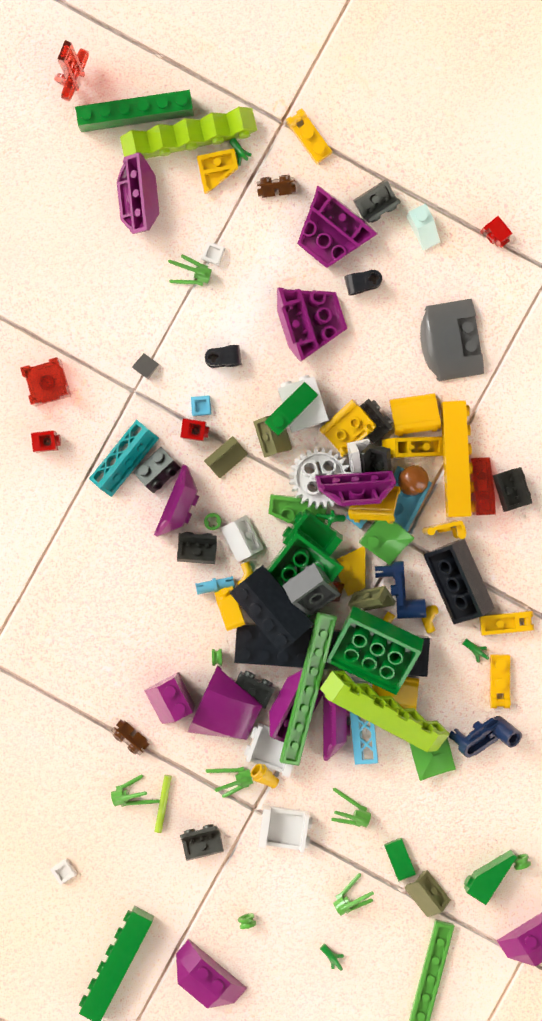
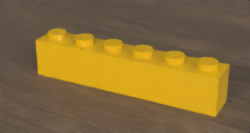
[440,400,475,517]

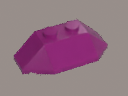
[117,152,160,234]
[154,464,200,537]
[315,471,396,506]
[269,669,323,743]
[323,681,350,761]
[497,912,542,967]
[176,939,247,1009]

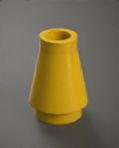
[251,764,279,789]

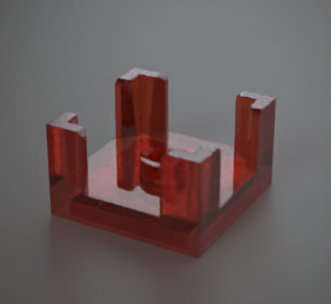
[20,357,71,407]

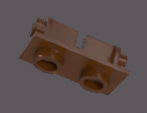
[256,175,296,198]
[111,719,149,756]

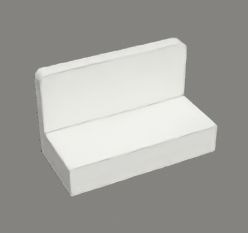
[347,439,371,473]
[221,515,264,562]

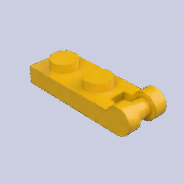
[286,108,332,165]
[479,611,534,636]
[489,654,511,709]

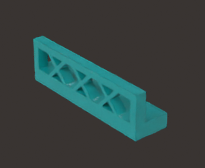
[89,419,159,497]

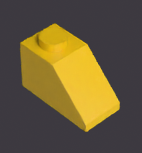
[215,586,245,631]

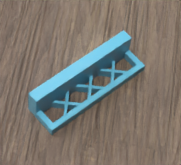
[350,685,378,765]

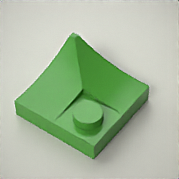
[359,520,414,565]
[409,737,456,781]

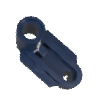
[375,561,426,619]
[449,716,522,758]

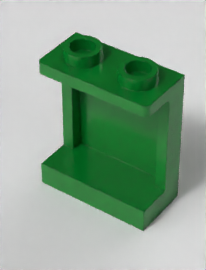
[282,509,343,555]

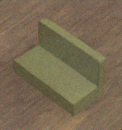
[253,416,292,458]
[204,436,248,478]
[348,586,396,611]
[404,870,451,917]

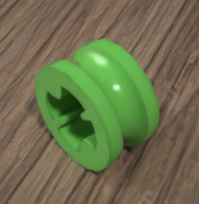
[204,513,222,530]
[212,648,222,666]
[514,854,531,870]
[237,913,256,930]

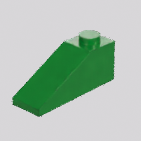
[264,382,318,437]
[464,850,517,905]

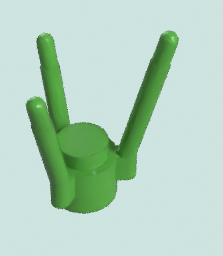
[168,254,212,286]
[205,766,253,798]
[111,774,160,807]
[331,788,371,828]
[333,873,374,916]

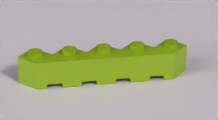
[120,106,257,159]
[320,671,450,752]

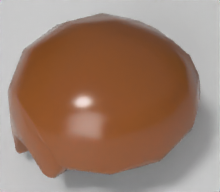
[397,465,429,496]

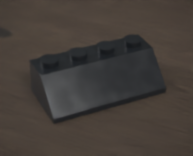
[423,538,495,625]
[230,565,314,653]

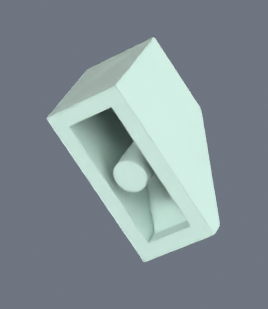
[406,203,440,251]

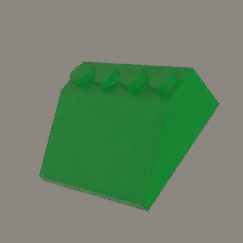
[267,528,344,615]
[326,606,424,695]

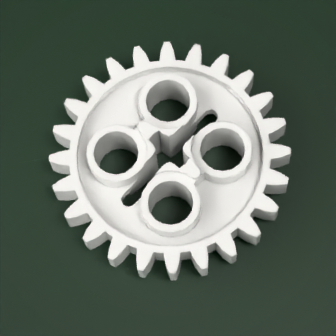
[289,448,351,509]

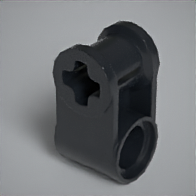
[344,270,382,296]
[205,345,242,368]

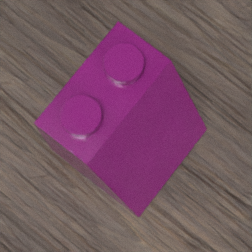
[144,672,196,724]

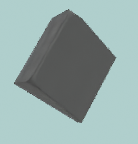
[132,353,159,380]

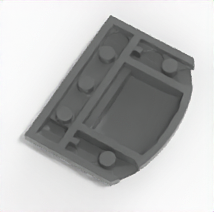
[420,298,484,382]

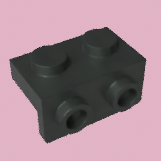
[353,180,401,223]
[360,398,393,444]
[360,443,392,473]
[133,447,181,493]
[492,467,532,512]
[177,532,217,564]
[235,670,275,709]
[180,824,224,861]

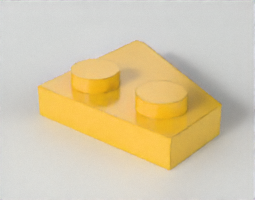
[197,148,238,194]
[336,546,365,596]

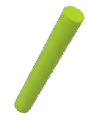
[154,775,172,833]

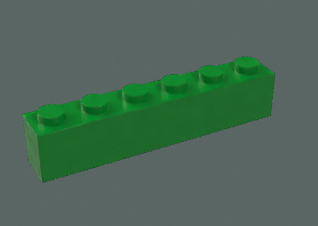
[75,89,194,133]
[78,905,154,1021]

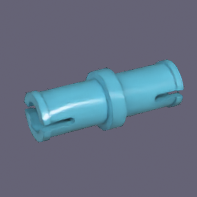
[195,576,235,595]

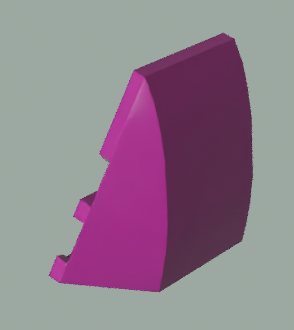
[297,185,378,268]
[277,287,348,362]
[187,665,262,740]

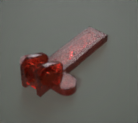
[54,40,89,102]

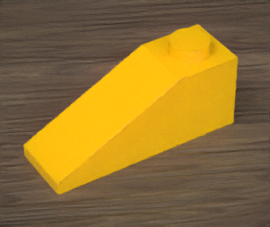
[382,437,443,458]

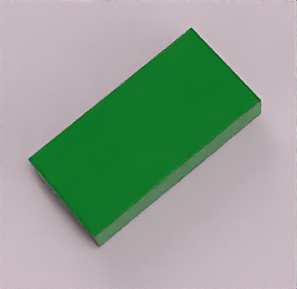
[384,837,416,882]

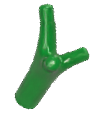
[229,138,252,166]
[316,510,346,528]
[462,638,489,663]
[320,943,344,971]

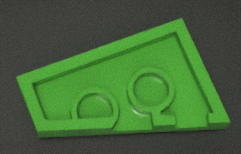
[268,494,327,524]

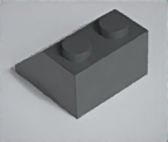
[282,563,341,617]

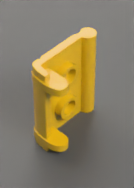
[389,393,441,437]
[319,399,376,457]
[348,486,400,524]
[422,520,466,539]
[372,677,419,710]

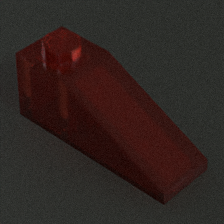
[470,457,496,515]

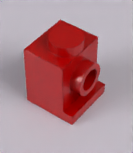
[480,215,513,248]
[180,418,210,442]
[31,430,61,453]

